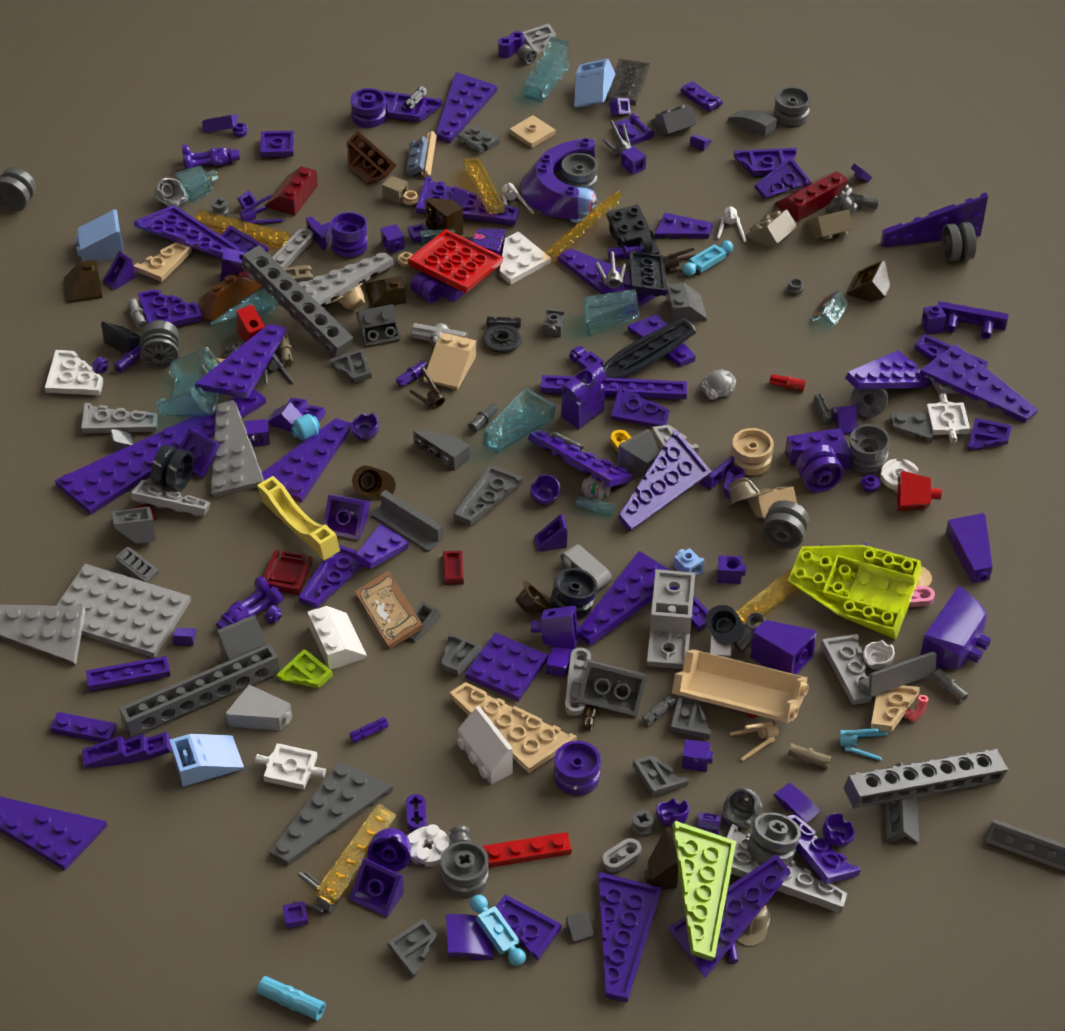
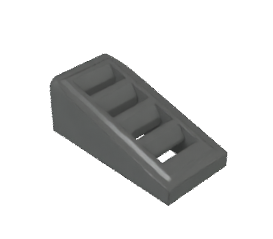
[115,547,159,583]
[409,601,441,642]

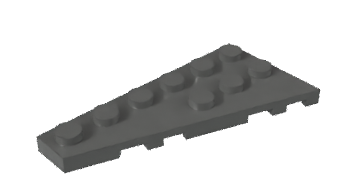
[270,761,393,866]

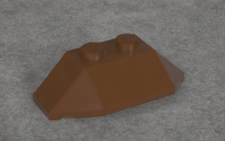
[347,130,397,185]
[199,275,262,322]

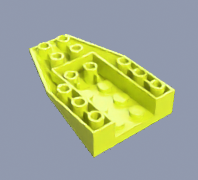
[788,545,922,640]

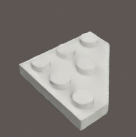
[500,232,551,284]
[45,350,103,395]

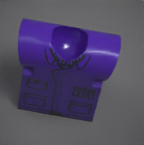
[561,363,606,429]

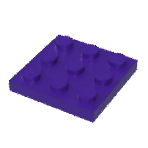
[465,632,548,702]

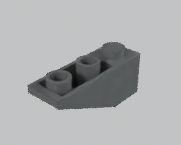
[413,429,470,470]

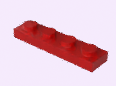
[483,832,572,868]

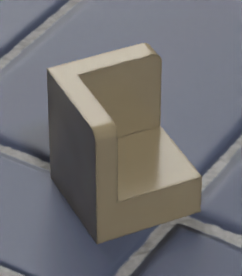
[382,176,408,204]

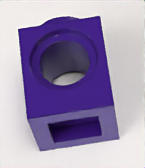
[621,146,646,175]
[380,224,405,254]
[921,305,946,335]
[245,419,270,447]
[717,555,746,584]
[682,739,714,772]

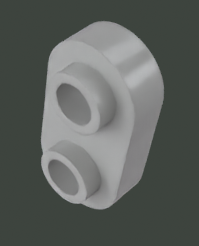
[603,838,641,872]

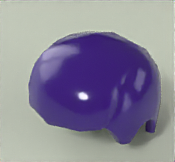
[351,412,379,440]
[530,475,560,505]
[655,798,690,828]
[822,813,855,847]

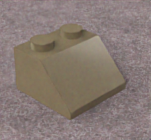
[806,209,853,240]

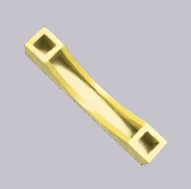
[257,476,340,560]

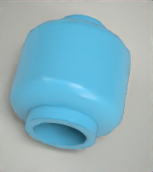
[291,414,320,441]

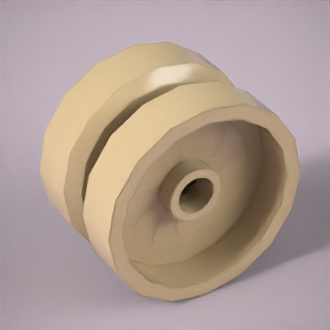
[731,428,774,476]

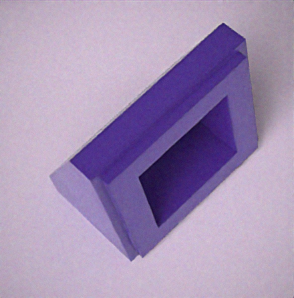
[609,98,631,116]
[690,135,712,151]
[449,188,469,209]
[173,628,197,646]

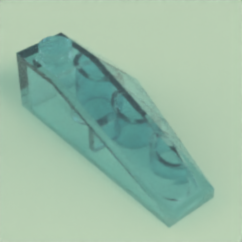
[210,288,279,326]

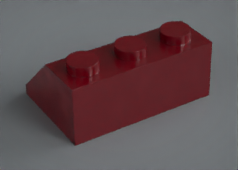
[265,166,318,216]

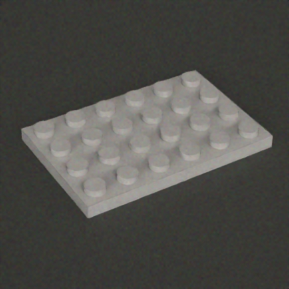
[56,564,191,658]

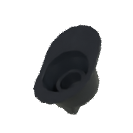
[706,605,745,644]

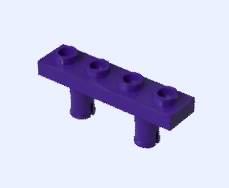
[937,301,1009,339]

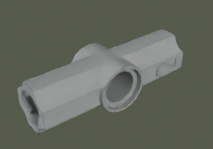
[412,323,467,346]

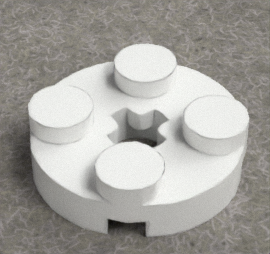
[880,459,918,493]
[408,824,450,867]

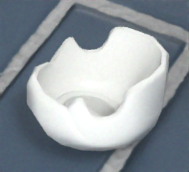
[863,640,895,670]

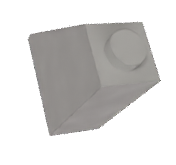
[226,685,292,731]

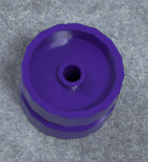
[350,88,387,128]
[796,445,844,493]
[554,741,601,795]

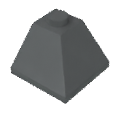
[618,429,660,476]
[111,507,155,545]

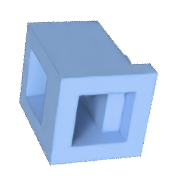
[674,548,705,577]

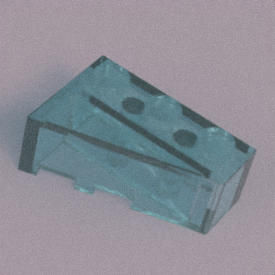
[583,289,640,337]

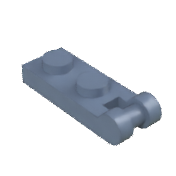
[406,136,428,176]

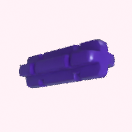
[349,717,389,743]

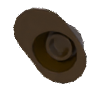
[352,465,396,500]
[515,581,554,614]

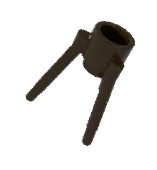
[664,248,701,275]
[410,367,445,408]

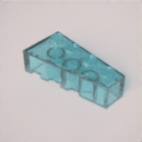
[524,37,570,103]
[482,387,556,454]

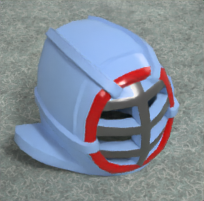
[571,187,598,223]

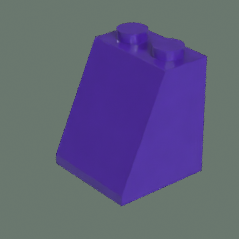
[750,620,817,675]

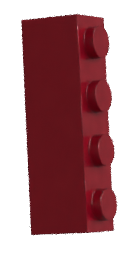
[775,171,849,222]

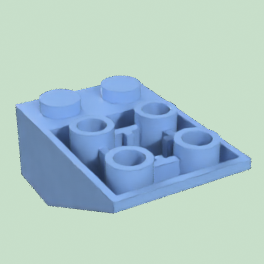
[574,59,615,108]
[170,734,244,787]

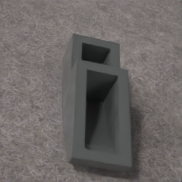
[728,110,777,136]

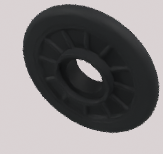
[483,325,522,353]

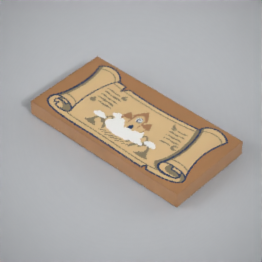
[355,571,424,649]

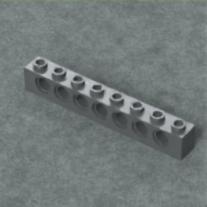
[242,245,353,358]
[119,644,280,738]
[843,749,1008,809]

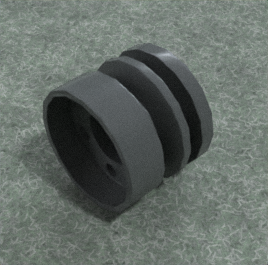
[140,320,179,369]
[849,425,889,475]

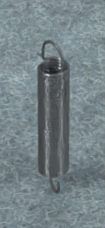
[548,430,587,452]

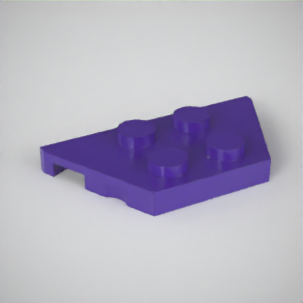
[382,91,442,122]
[733,148,797,176]

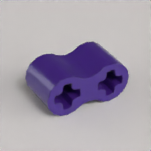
[498,31,524,58]

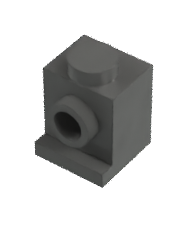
[543,308,565,337]

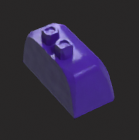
[920,586,991,670]

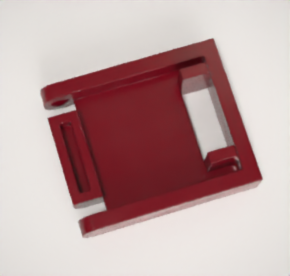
[263,550,313,596]

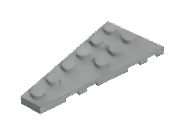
[0,604,86,665]

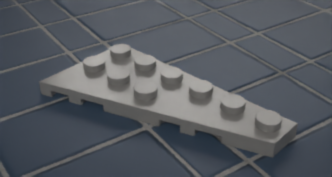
[299,253,394,305]
[211,400,265,498]
[727,824,847,913]

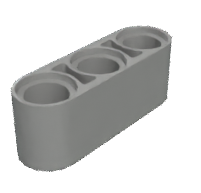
[560,544,612,590]

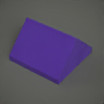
[349,858,404,917]

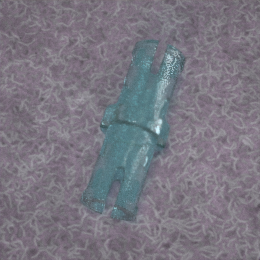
[575,496,616,516]

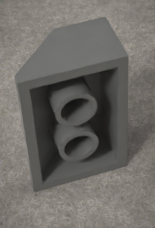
[577,659,647,716]

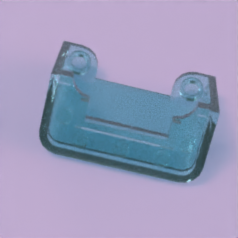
[155,347,220,417]

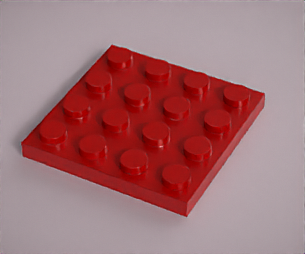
[408,229,504,293]

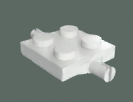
[926,393,970,443]
[255,743,326,790]

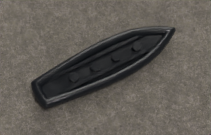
[602,318,697,379]

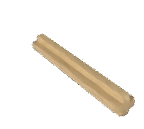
[421,131,437,178]

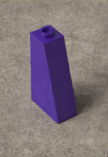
[946,513,993,583]

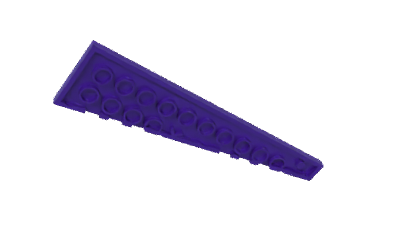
[55,389,266,515]

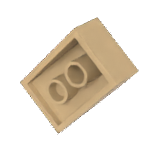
[424,333,476,390]

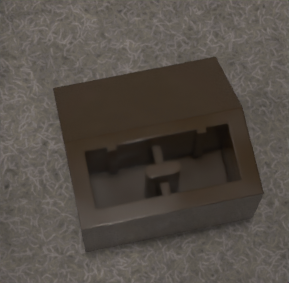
[425,198,463,236]

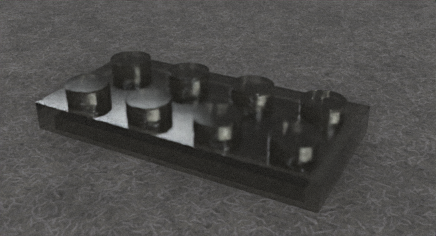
[605,58,650,106]

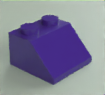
[323,494,371,540]

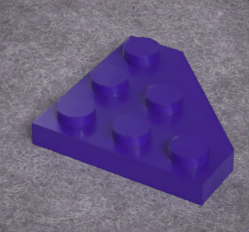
[138,289,202,327]

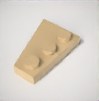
[133,242,192,282]
[871,685,920,732]

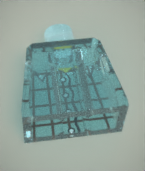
[175,166,218,203]

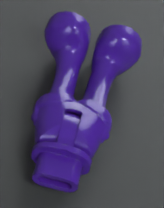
[182,145,240,171]
[216,576,283,629]

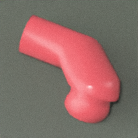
[903,695,928,722]

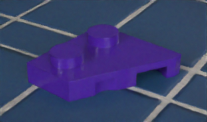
[968,418,1012,451]

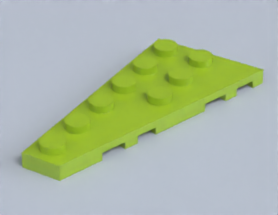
[672,821,736,961]

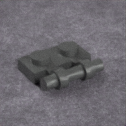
[457,124,500,153]

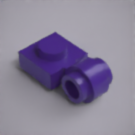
[569,346,603,369]

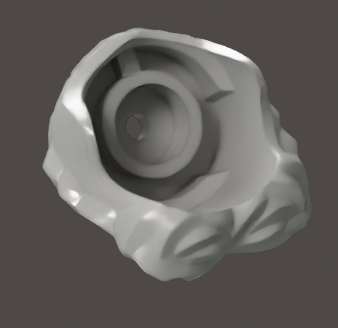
[155,178,189,207]
[699,369,736,400]

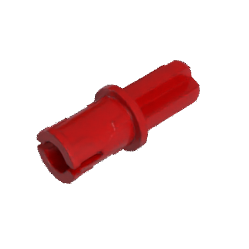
[769,374,806,391]

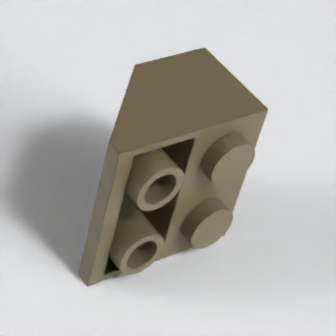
[745,209,797,248]

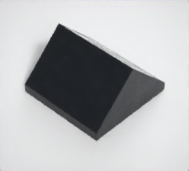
[101,321,141,354]

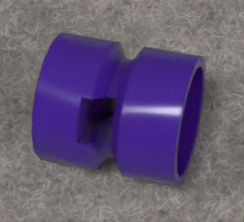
[410,272,444,303]

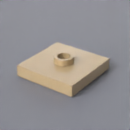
[509,115,555,148]

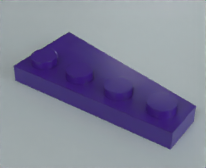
[787,814,861,884]

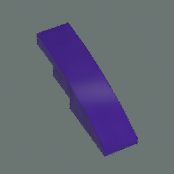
[82,732,171,768]

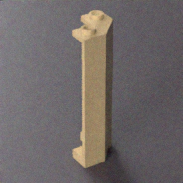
[672,650,809,723]

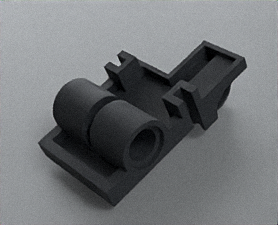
[606,204,660,254]

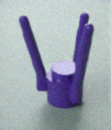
[239,195,283,226]

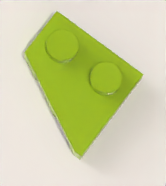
[277,649,333,689]

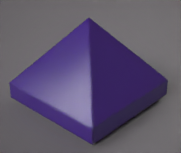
[237,190,257,210]

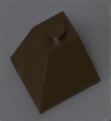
[64,260,103,303]
[846,260,890,302]
[365,276,406,308]
[644,827,679,890]

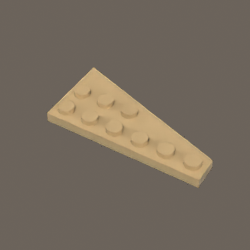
[450,682,577,773]

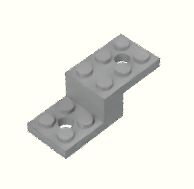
[647,569,695,669]

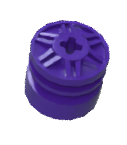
[331,212,367,257]

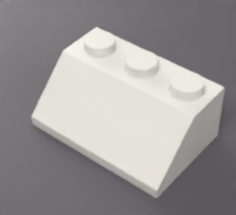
[308,606,367,670]
[457,706,513,785]

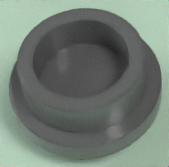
[787,278,804,294]

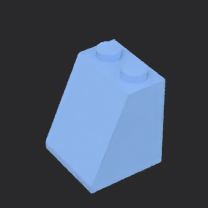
[75,210,123,262]

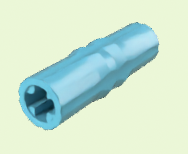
[257,976,326,1021]

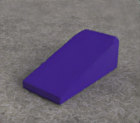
[546,646,574,677]

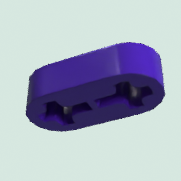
[724,466,744,498]
[406,794,427,832]

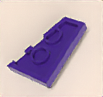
[754,156,812,199]
[655,213,713,239]
[611,385,669,427]
[356,524,409,569]
[496,895,561,961]

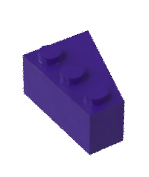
[785,428,852,470]

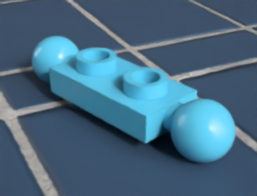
[682,240,733,276]
[470,895,526,966]

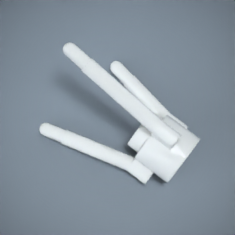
[501,183,535,214]
[717,206,747,243]

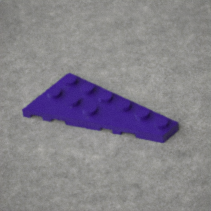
[436,72,497,143]
[416,176,519,225]
[880,192,988,247]
[558,248,657,314]
[919,344,1038,423]
[845,350,932,389]
[578,551,671,645]
[0,797,107,871]

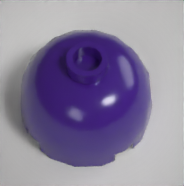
[367,828,411,872]

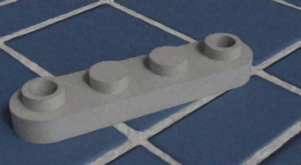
[272,228,313,268]
[565,648,591,716]

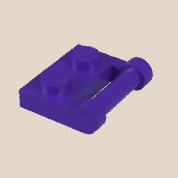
[612,113,654,146]

